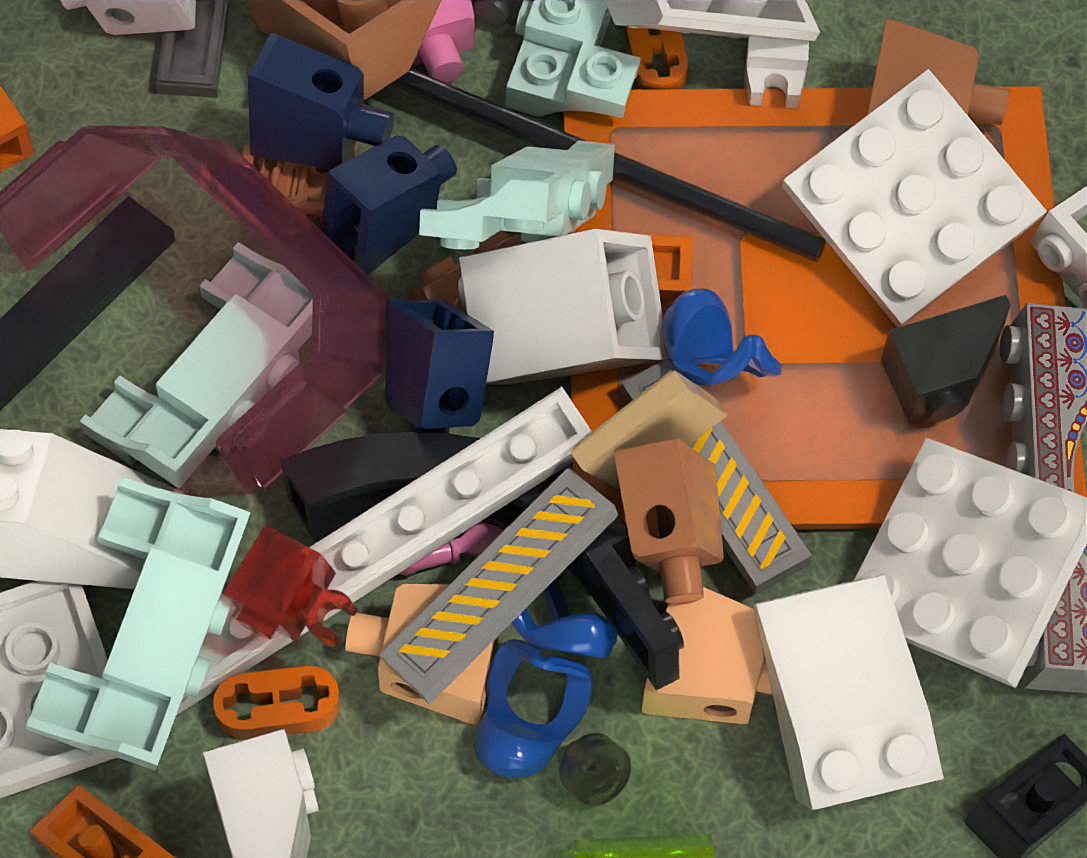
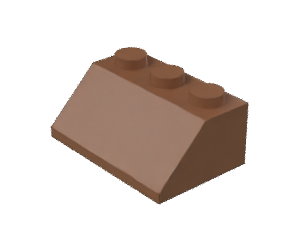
[248,0,442,100]

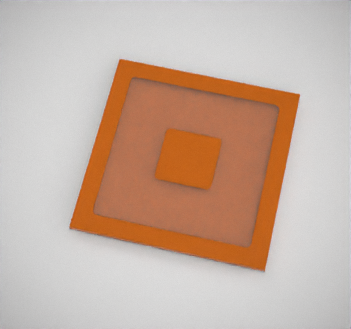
[563,86,1087,530]

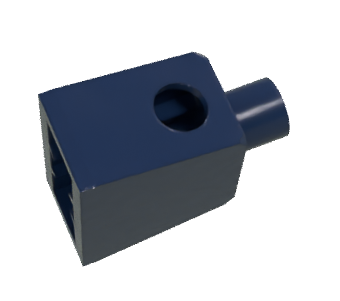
[248,33,394,169]
[320,135,457,281]
[385,300,494,433]

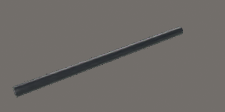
[389,68,826,262]

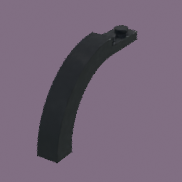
[280,432,684,690]

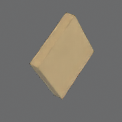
[570,370,728,490]

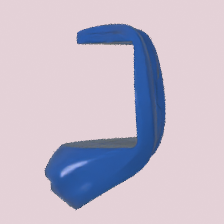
[662,289,782,386]
[512,573,617,659]
[474,639,593,778]

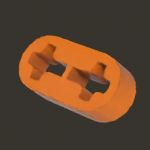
[623,26,688,90]
[213,666,341,740]

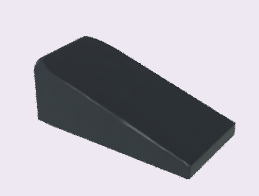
[964,734,1087,858]

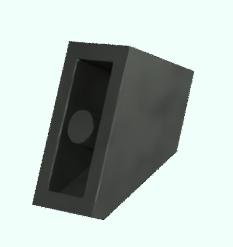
[881,295,1011,424]

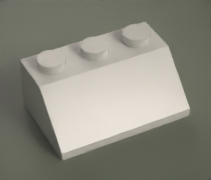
[605,0,820,41]

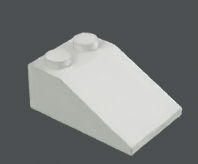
[0,429,184,589]
[753,574,944,810]
[203,729,319,858]

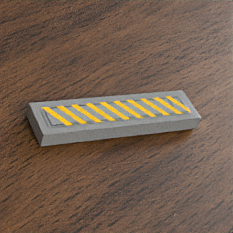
[621,358,812,595]
[379,467,619,704]

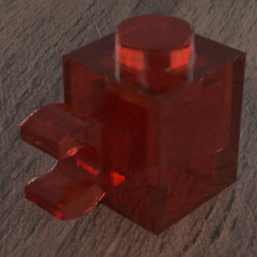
[223,525,358,646]

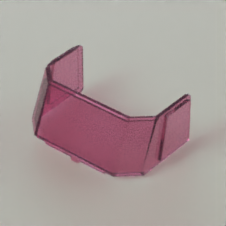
[0,126,388,494]

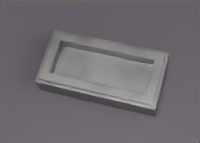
[156,0,231,98]

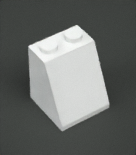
[458,229,668,385]

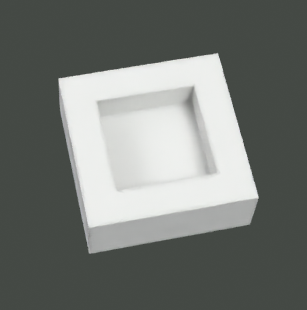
[743,36,809,109]

